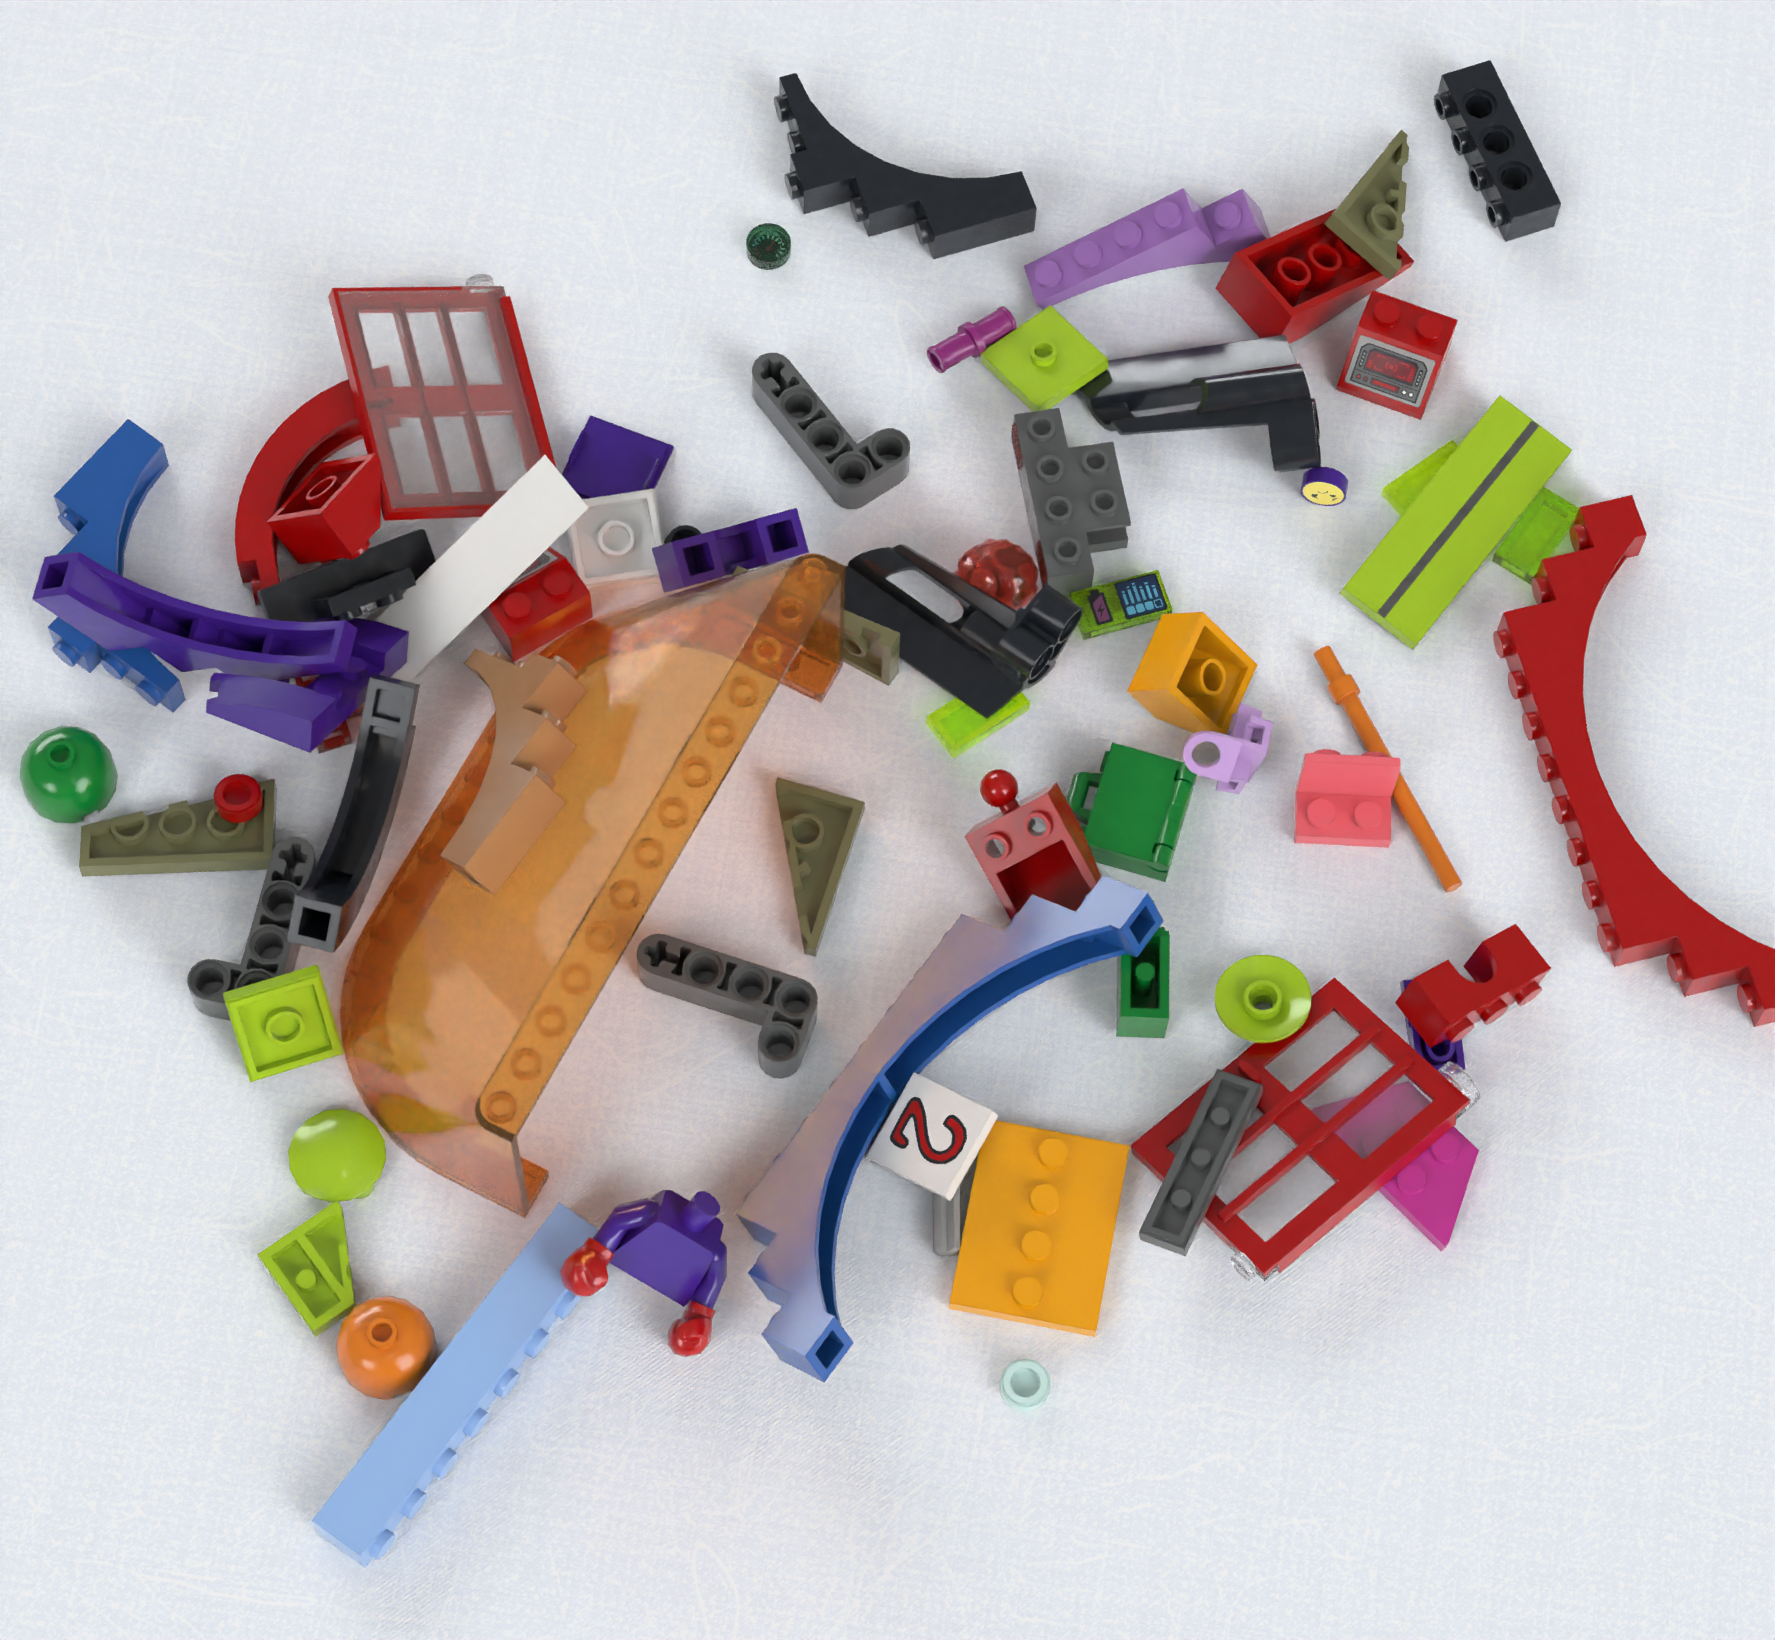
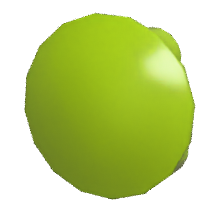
[288,1109,386,1203]

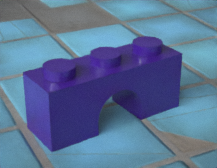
[652,508,809,593]

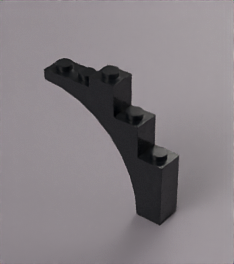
[774,73,1037,260]

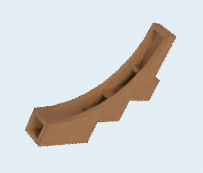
[440,649,587,895]

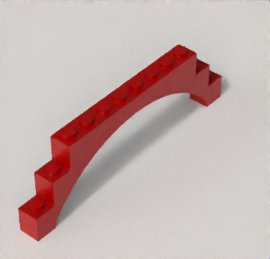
[1493,495,1775,1027]

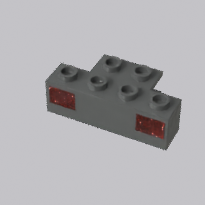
[1011,408,1131,599]

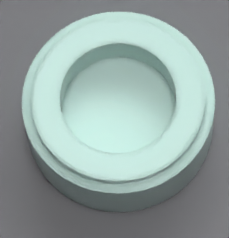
[1000,1359,1050,1412]

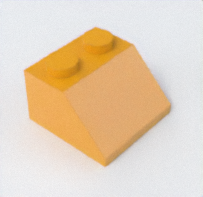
[1127,612,1258,735]

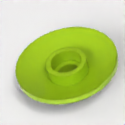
[1214,955,1312,1043]

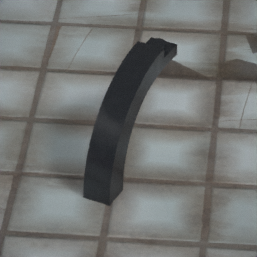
[287,674,420,953]

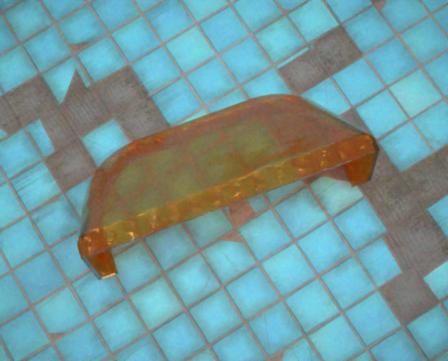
[340,553,846,1218]

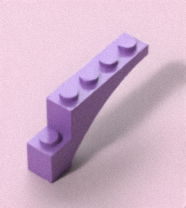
[1024,188,1271,310]

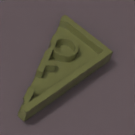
[1324,130,1409,280]
[775,777,865,957]

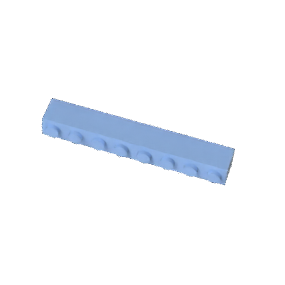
[312,1202,598,1568]

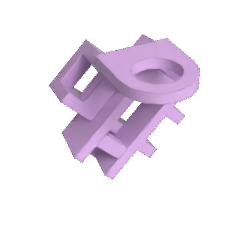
[1183,702,1274,794]

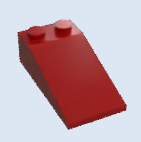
[1215,209,1414,344]

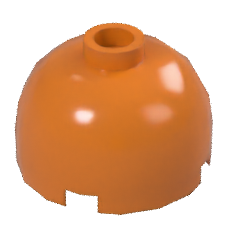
[336,1296,438,1400]

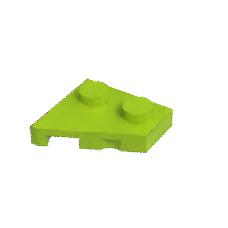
[257,1200,356,1337]

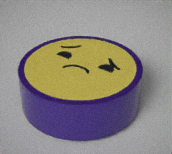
[1300,467,1348,506]

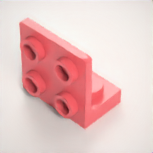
[1294,749,1401,848]

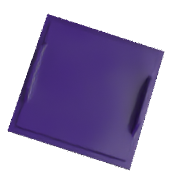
[562,415,674,500]

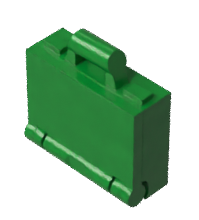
[1066,742,1197,882]

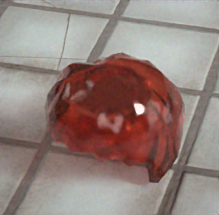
[954,538,1038,611]

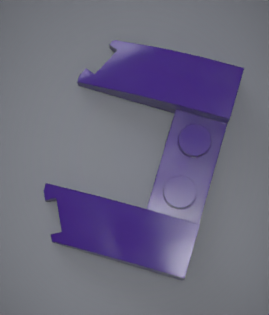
[206,617,409,753]

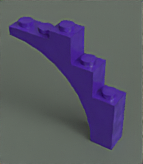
[32,552,358,683]

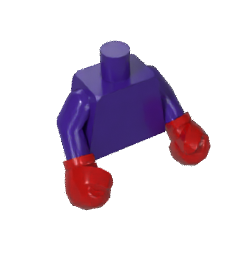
[560,1190,727,1357]

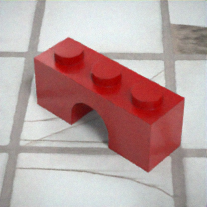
[1395,924,1551,1048]

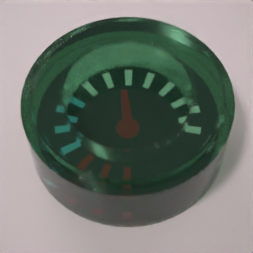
[746,223,791,270]

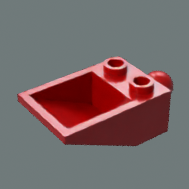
[964,769,1102,921]

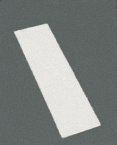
[375,455,589,682]

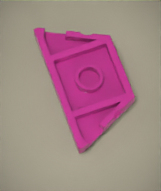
[1312,1083,1479,1252]

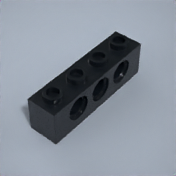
[1434,60,1561,242]

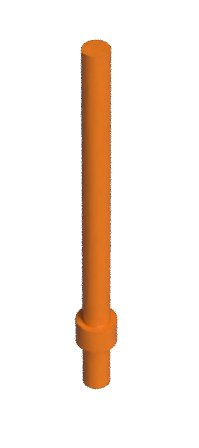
[1314,646,1462,892]

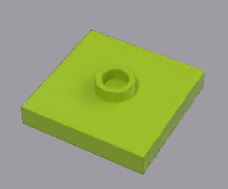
[981,305,1109,412]
[223,964,344,1082]

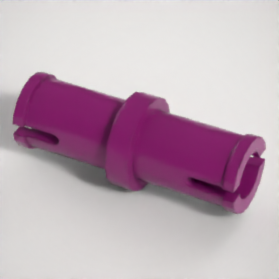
[927,306,1017,374]

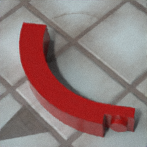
[235,367,400,606]

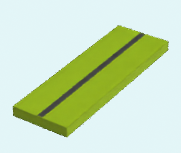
[1340,395,1572,650]

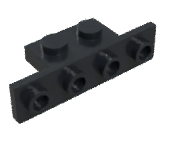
[257,529,436,622]

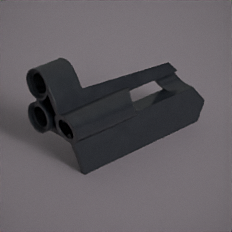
[1076,335,1321,473]
[823,544,1083,720]

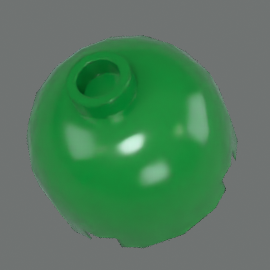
[20,726,118,823]

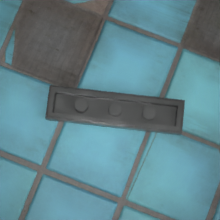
[1139,1069,1263,1257]

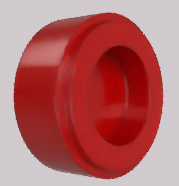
[213,774,263,823]

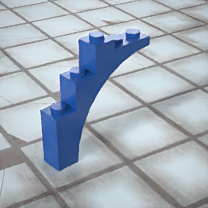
[48,419,186,712]

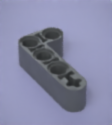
[752,353,910,509]
[187,837,317,1021]
[636,934,818,1079]

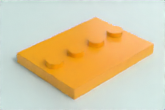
[949,1120,1129,1337]

